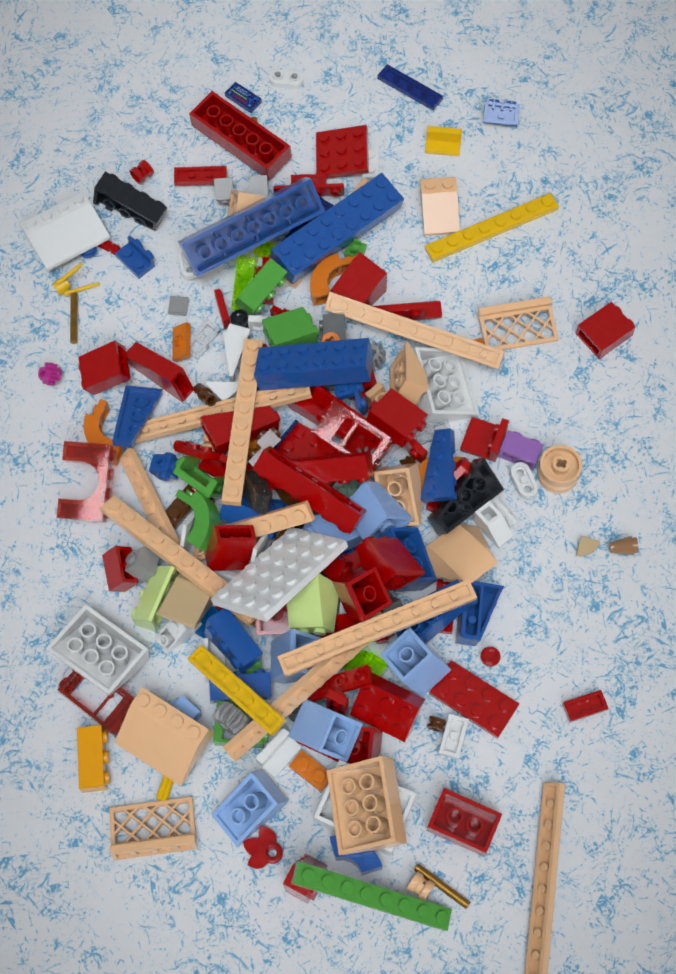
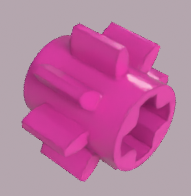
[38,362,62,386]

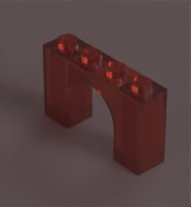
[56,441,116,523]

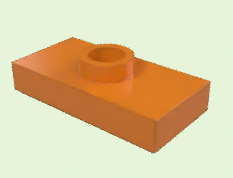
[172,322,191,362]

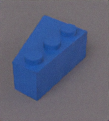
[455,581,504,646]
[204,608,263,673]

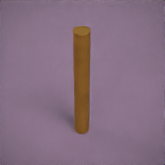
[70,293,78,344]
[414,863,471,909]

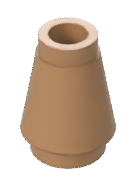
[609,536,639,555]

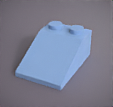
[211,770,288,847]

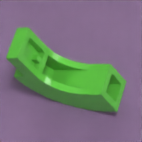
[175,489,220,552]

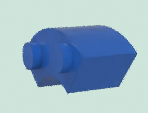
[330,835,382,876]

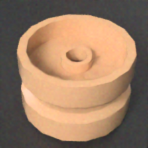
[537,445,582,494]

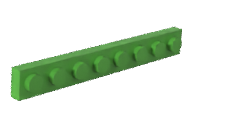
[291,862,452,931]

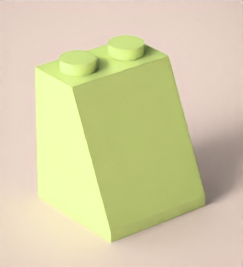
[287,574,339,636]

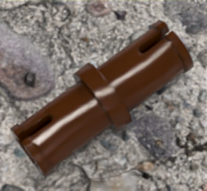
[194,383,217,406]

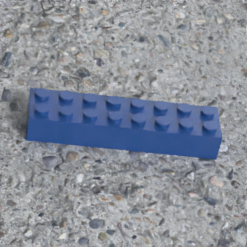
[269,173,404,285]
[178,177,325,277]

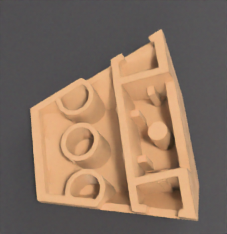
[426,524,498,583]

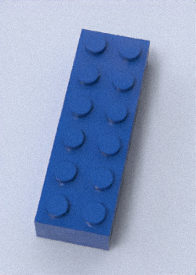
[254,338,374,391]

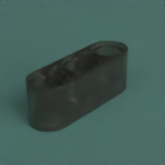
[243,469,273,514]

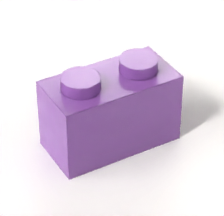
[498,430,544,471]

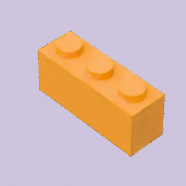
[77,725,110,793]

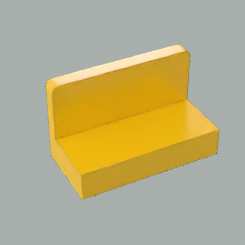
[425,126,462,156]

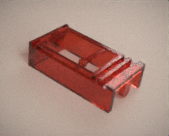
[311,400,393,470]
[57,669,134,738]

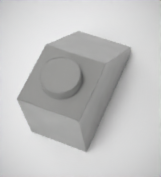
[125,546,159,582]

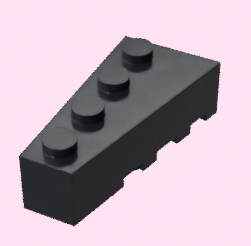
[93,171,167,231]
[427,458,504,534]

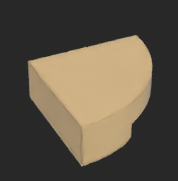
[576,536,600,557]

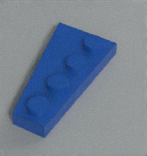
[112,385,163,448]
[420,428,457,503]

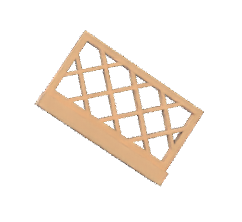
[477,296,559,350]
[109,797,197,860]

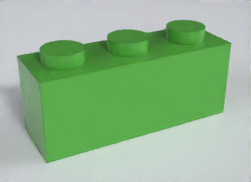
[235,258,287,315]

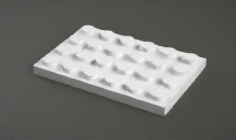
[211,527,348,622]

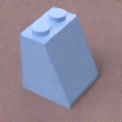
[349,481,413,539]
[380,627,451,697]
[270,629,321,684]
[288,700,363,762]

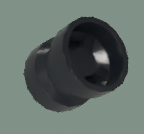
[230,309,249,328]

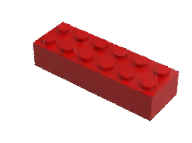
[189,91,292,181]

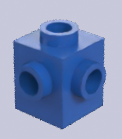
[149,452,178,481]

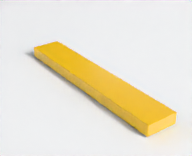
[187,645,286,736]

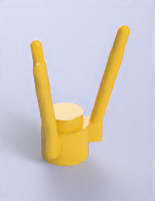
[52,262,100,297]

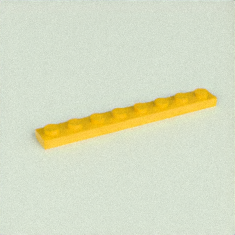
[425,193,559,263]

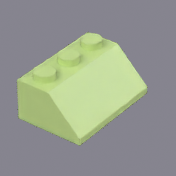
[131,566,178,633]

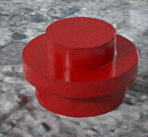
[480,647,501,667]

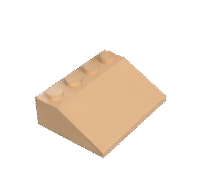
[114,687,215,786]
[327,756,407,855]

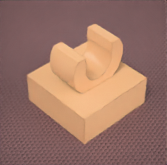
[365,382,386,404]

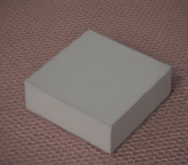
[168,296,189,316]

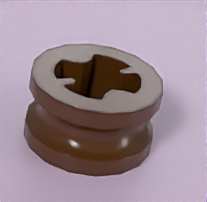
[427,716,447,733]

